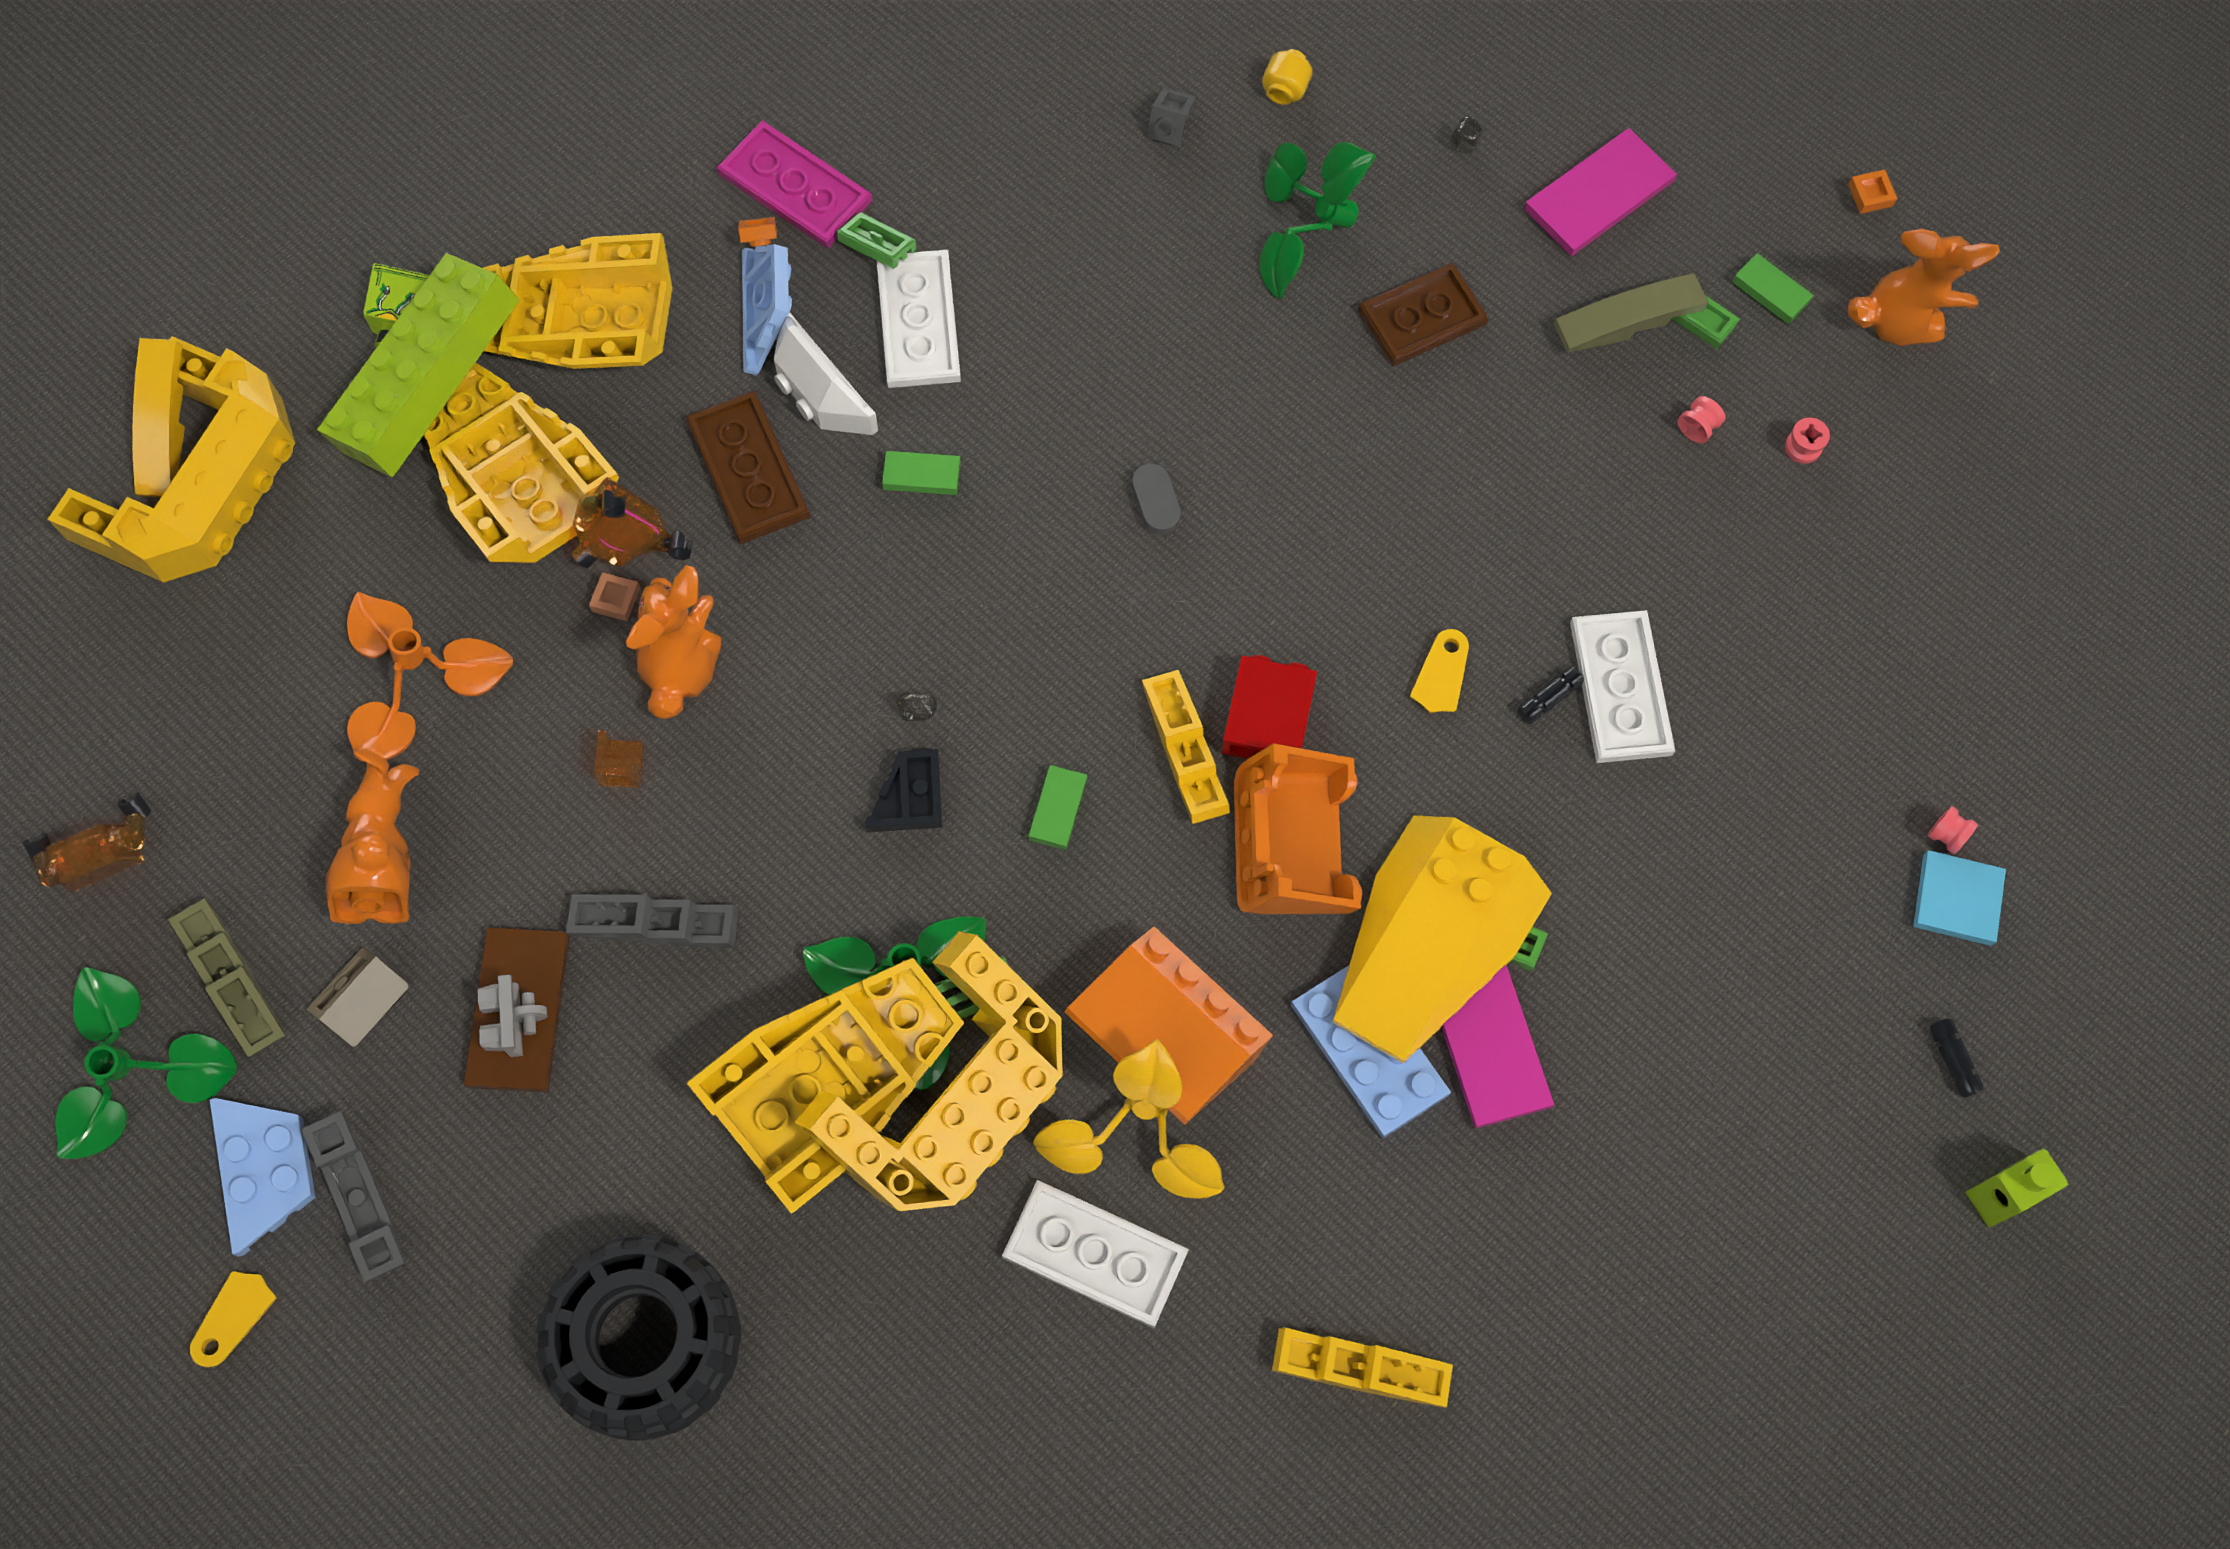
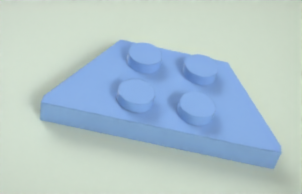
[742,244,792,375]
[210,1098,316,1257]

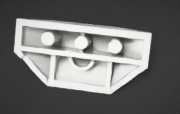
[774,312,878,435]

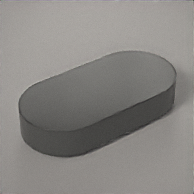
[1132,464,1181,535]

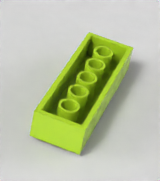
[317,253,520,478]

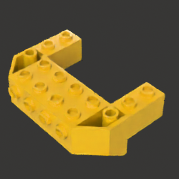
[48,336,295,583]
[795,932,1063,1211]

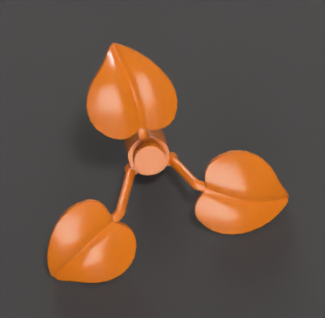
[347,592,513,762]

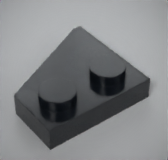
[865,749,943,832]

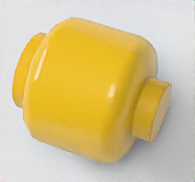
[1262,49,1313,105]

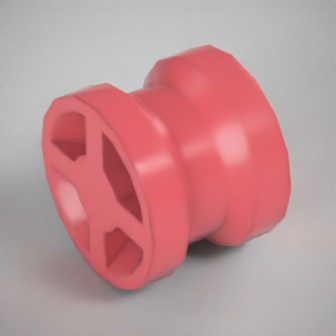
[1677,396,1726,443]
[1785,417,1830,464]
[1927,805,1978,855]

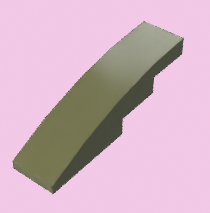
[1553,273,1709,353]
[168,898,286,1057]

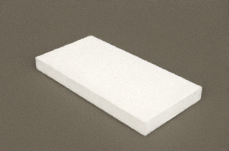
[877,250,961,388]
[1570,610,1675,763]
[1002,1180,1189,1328]

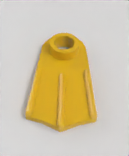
[1410,629,1469,713]
[190,1271,277,1367]

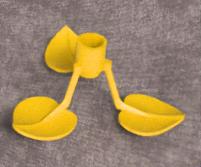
[1033,1039,1225,1198]

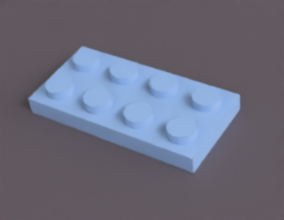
[1291,966,1451,1139]

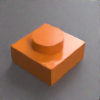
[1848,169,1898,214]
[738,217,777,247]

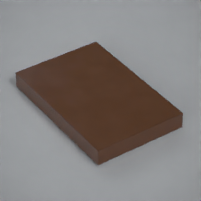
[1358,262,1489,367]

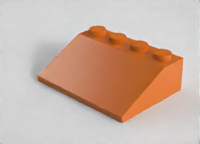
[1065,927,1273,1125]

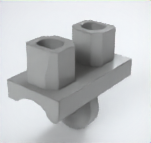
[478,975,547,1057]

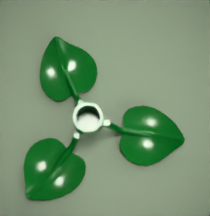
[1259,142,1376,299]
[803,916,986,1091]
[55,967,238,1159]

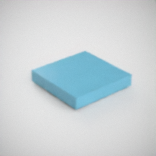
[1913,850,2006,946]

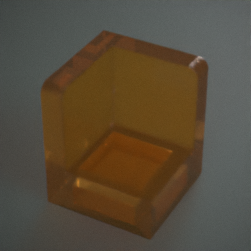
[594,730,644,788]

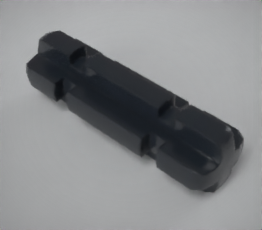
[1517,666,1584,724]
[1930,1018,1984,1097]

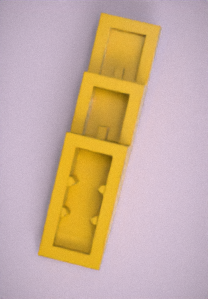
[133,338,185,497]
[1142,670,1230,824]
[1272,1328,1453,1408]

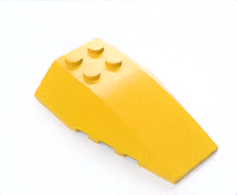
[483,233,672,369]
[424,362,619,563]
[1332,816,1552,1064]
[687,957,964,1214]

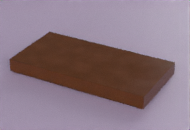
[686,390,810,545]
[464,927,570,1093]

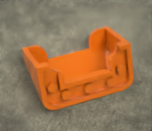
[1234,743,1362,914]

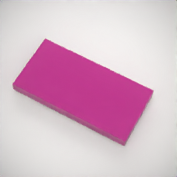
[717,120,873,249]
[1524,128,1677,257]
[1441,965,1554,1129]

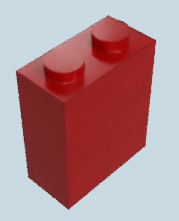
[1221,655,1317,759]

